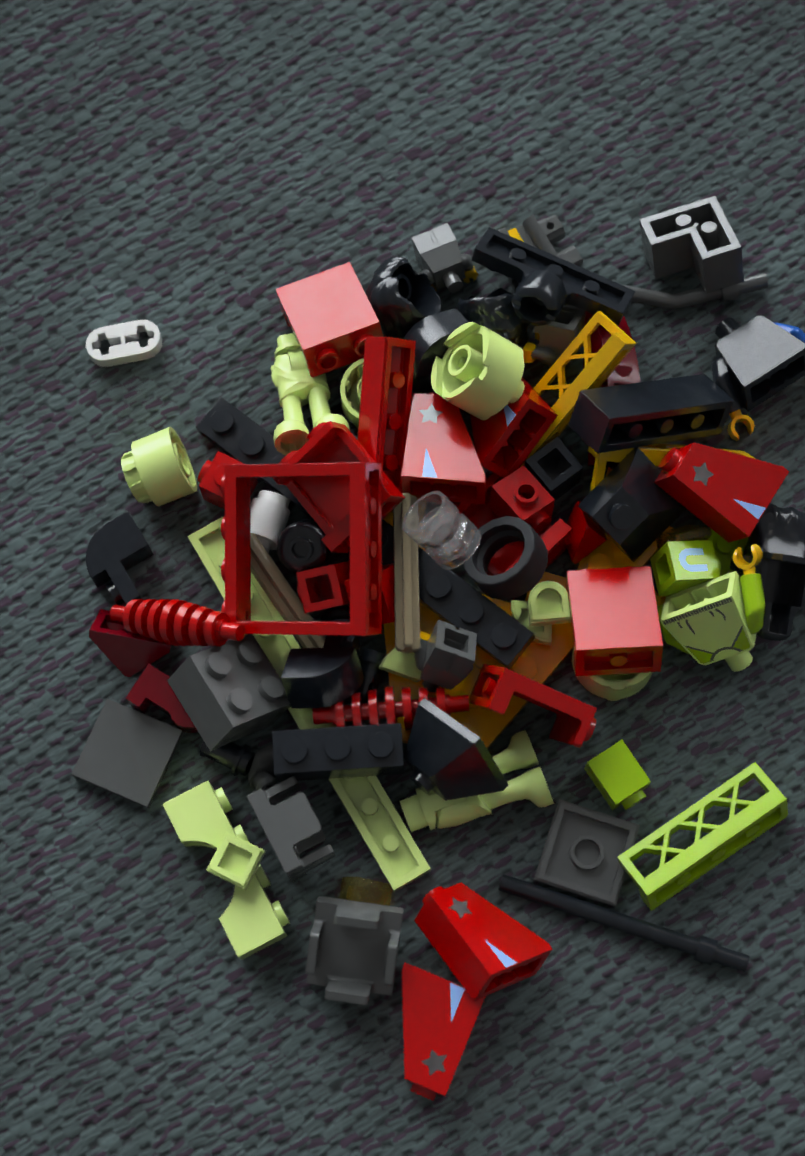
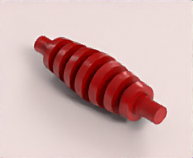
[110,599,245,647]
[312,686,470,730]

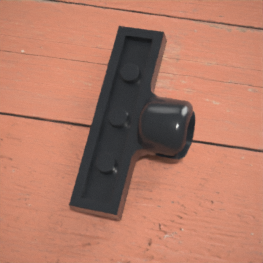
[471,227,635,326]

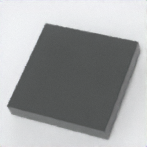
[72,699,184,809]
[533,799,640,908]

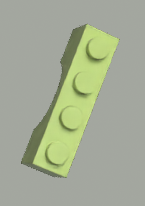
[163,781,290,960]

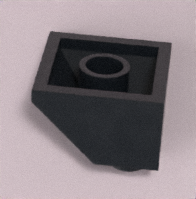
[578,447,686,562]
[404,698,509,800]

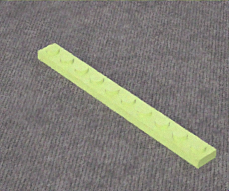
[188,517,431,892]

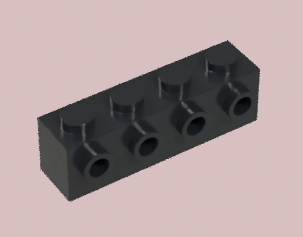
[568,374,735,454]

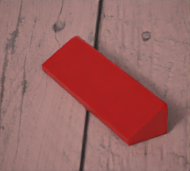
[358,336,416,493]

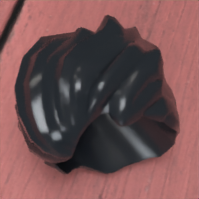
[366,256,442,339]
[458,287,529,345]

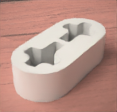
[86,320,162,367]

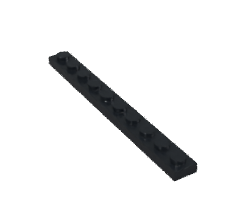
[196,397,535,669]

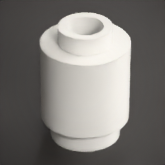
[250,490,291,553]

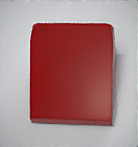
[567,501,607,564]

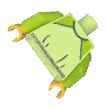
[654,544,765,672]

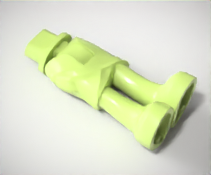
[271,333,351,456]
[400,730,554,832]

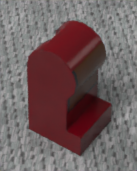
[125,663,198,733]

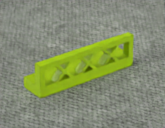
[617,762,788,911]

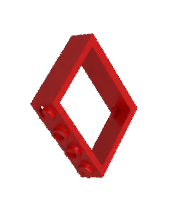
[221,462,382,636]

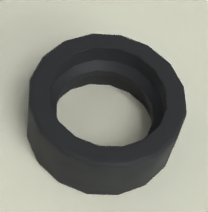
[464,516,548,601]

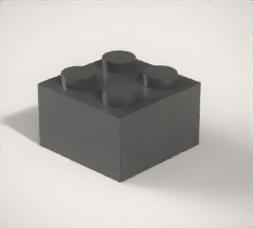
[167,634,290,751]

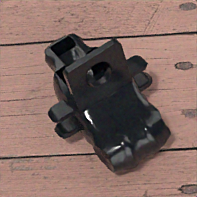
[730,503,805,641]

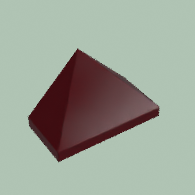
[89,609,173,677]

